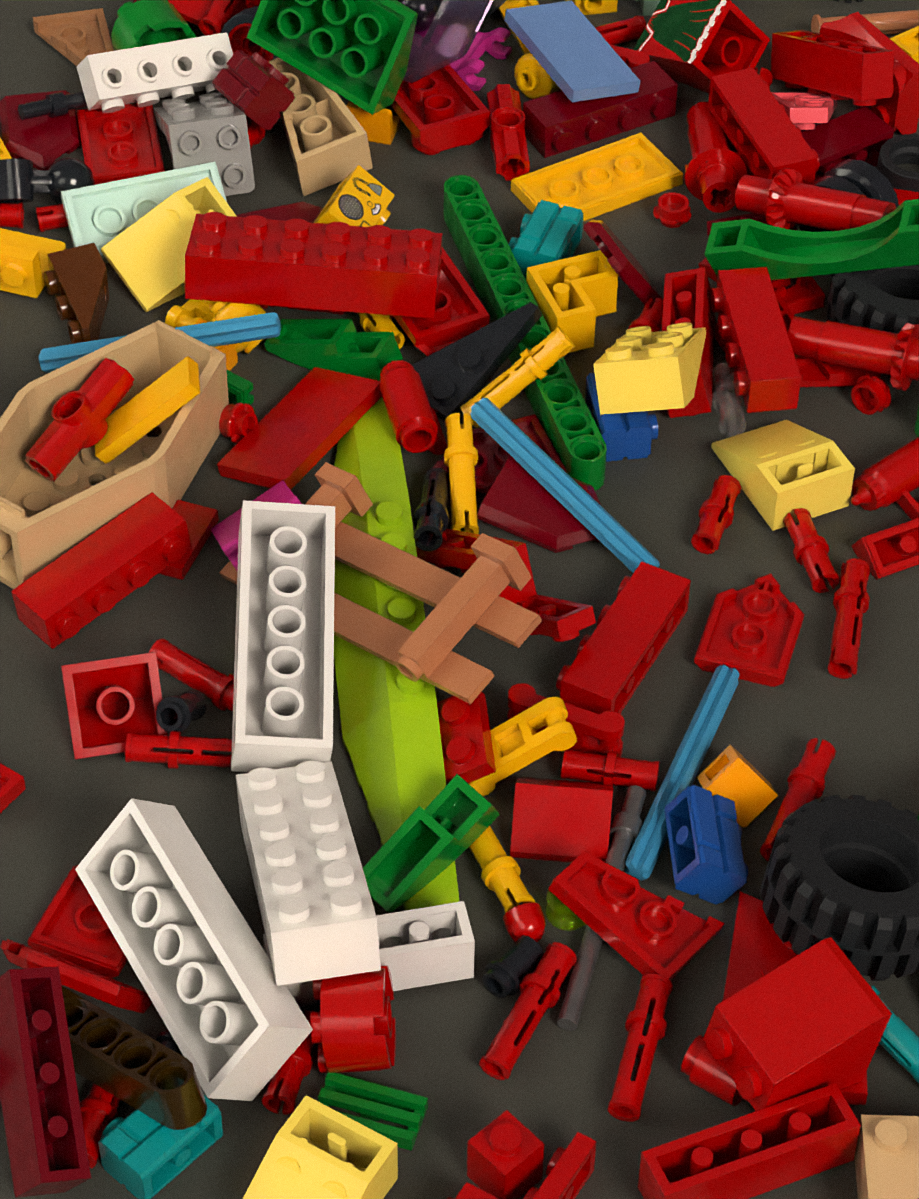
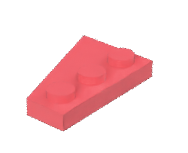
[771,92,837,130]

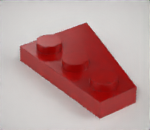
[548,852,725,981]

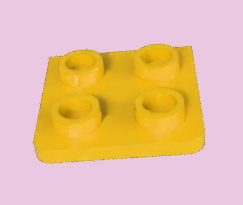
[0,228,66,298]

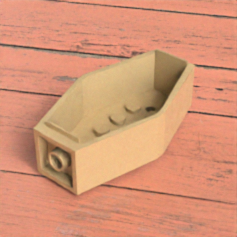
[0,320,229,589]

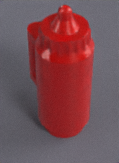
[380,360,447,455]
[850,437,919,520]

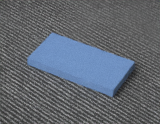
[504,0,640,103]

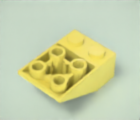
[101,177,237,313]
[593,322,706,415]
[711,420,855,531]
[243,1095,398,1199]

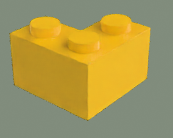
[526,250,618,353]

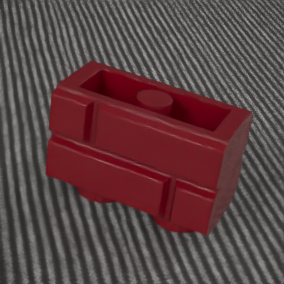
[212,50,295,130]

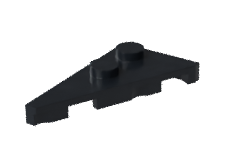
[412,302,542,421]

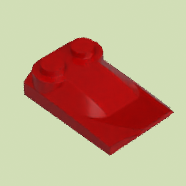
[819,12,919,135]
[391,56,490,155]
[393,247,490,356]

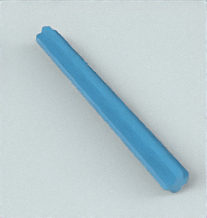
[39,312,281,373]
[470,398,660,573]
[625,665,740,881]

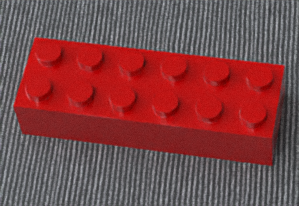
[185,212,443,319]

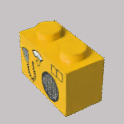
[314,165,395,227]

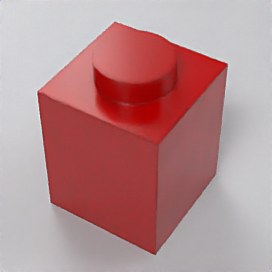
[467,1110,544,1199]

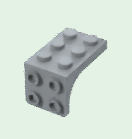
[153,93,255,196]

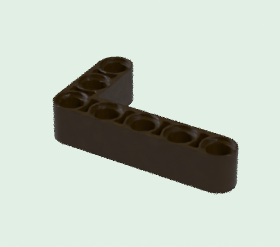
[62,986,207,1130]

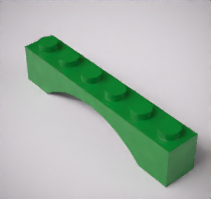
[704,199,919,280]

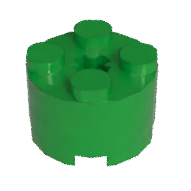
[111,0,196,51]

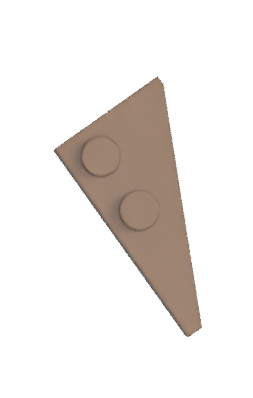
[33,8,114,66]

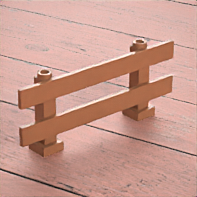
[219,462,542,704]

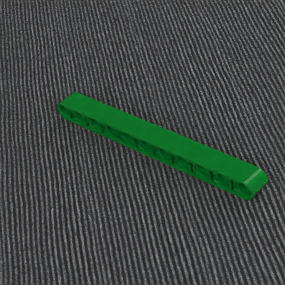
[443,175,607,491]

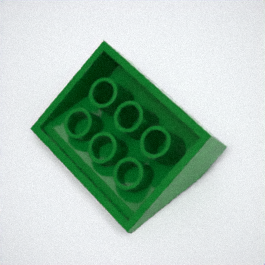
[247,0,418,115]

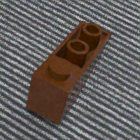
[44,243,109,344]

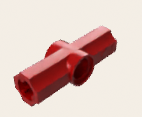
[486,84,530,181]
[25,358,135,482]

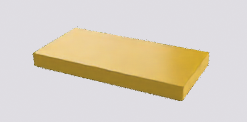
[511,132,683,221]

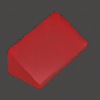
[851,518,919,580]

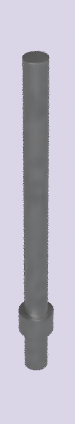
[557,785,646,1031]

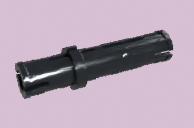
[413,467,450,552]

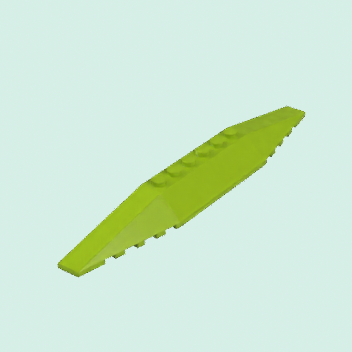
[334,397,460,911]

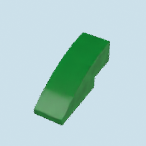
[264,319,403,381]
[363,774,500,913]

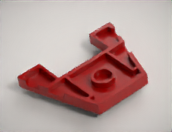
[714,276,881,387]

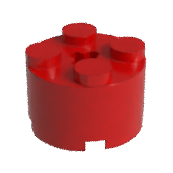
[310,966,396,1073]

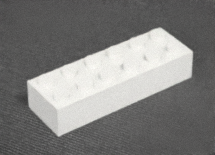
[231,500,335,772]
[236,761,381,986]
[75,798,313,1101]

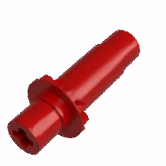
[684,102,747,213]
[735,168,896,231]
[788,316,919,391]

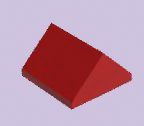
[61,652,168,759]
[510,777,613,863]

